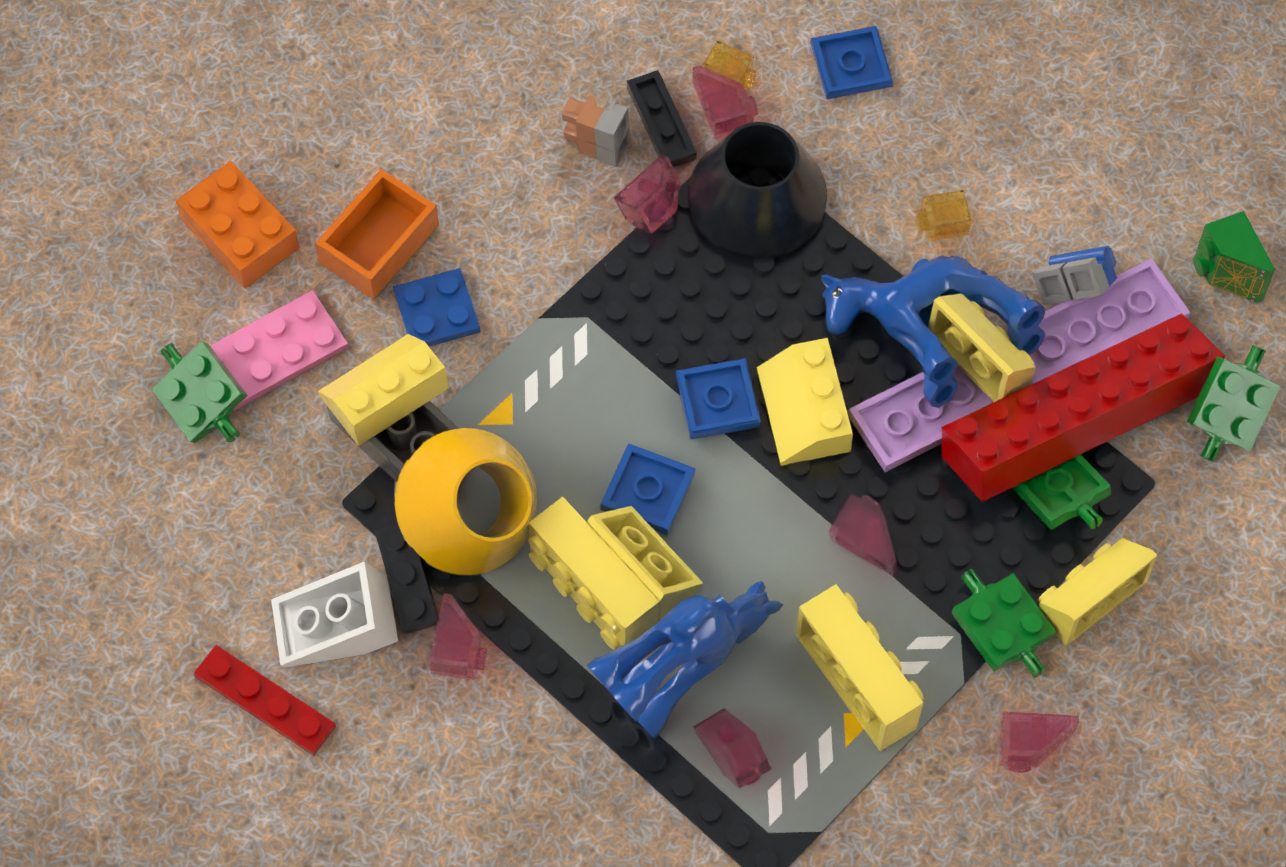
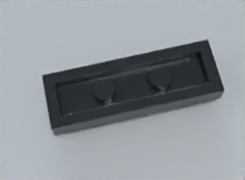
[627,70,697,170]
[374,522,441,634]

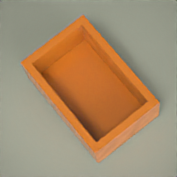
[175,161,299,289]
[315,169,439,300]

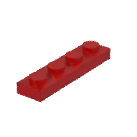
[193,645,336,756]

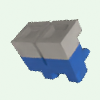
[1032,246,1117,305]

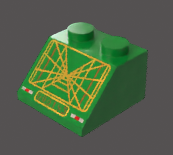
[1193,211,1275,303]

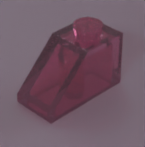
[692,66,758,139]
[613,154,681,234]
[829,494,897,576]
[429,593,487,681]
[693,708,771,788]
[999,712,1079,773]

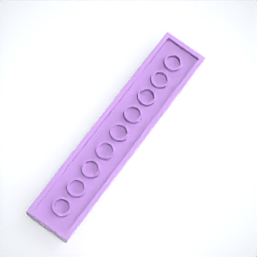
[848,258,1190,472]

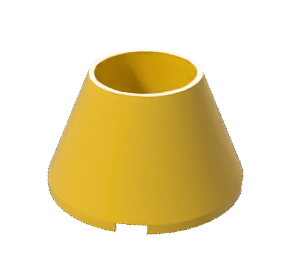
[395,428,537,575]

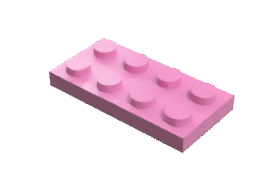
[210,290,349,411]

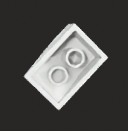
[271,562,398,668]

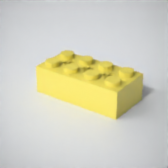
[528,496,660,650]
[795,584,924,752]

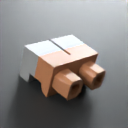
[562,94,631,167]

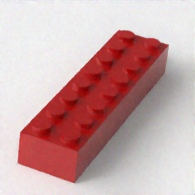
[941,313,1225,502]

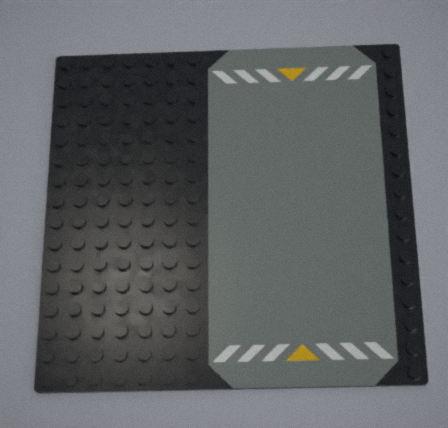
[342,167,1155,867]

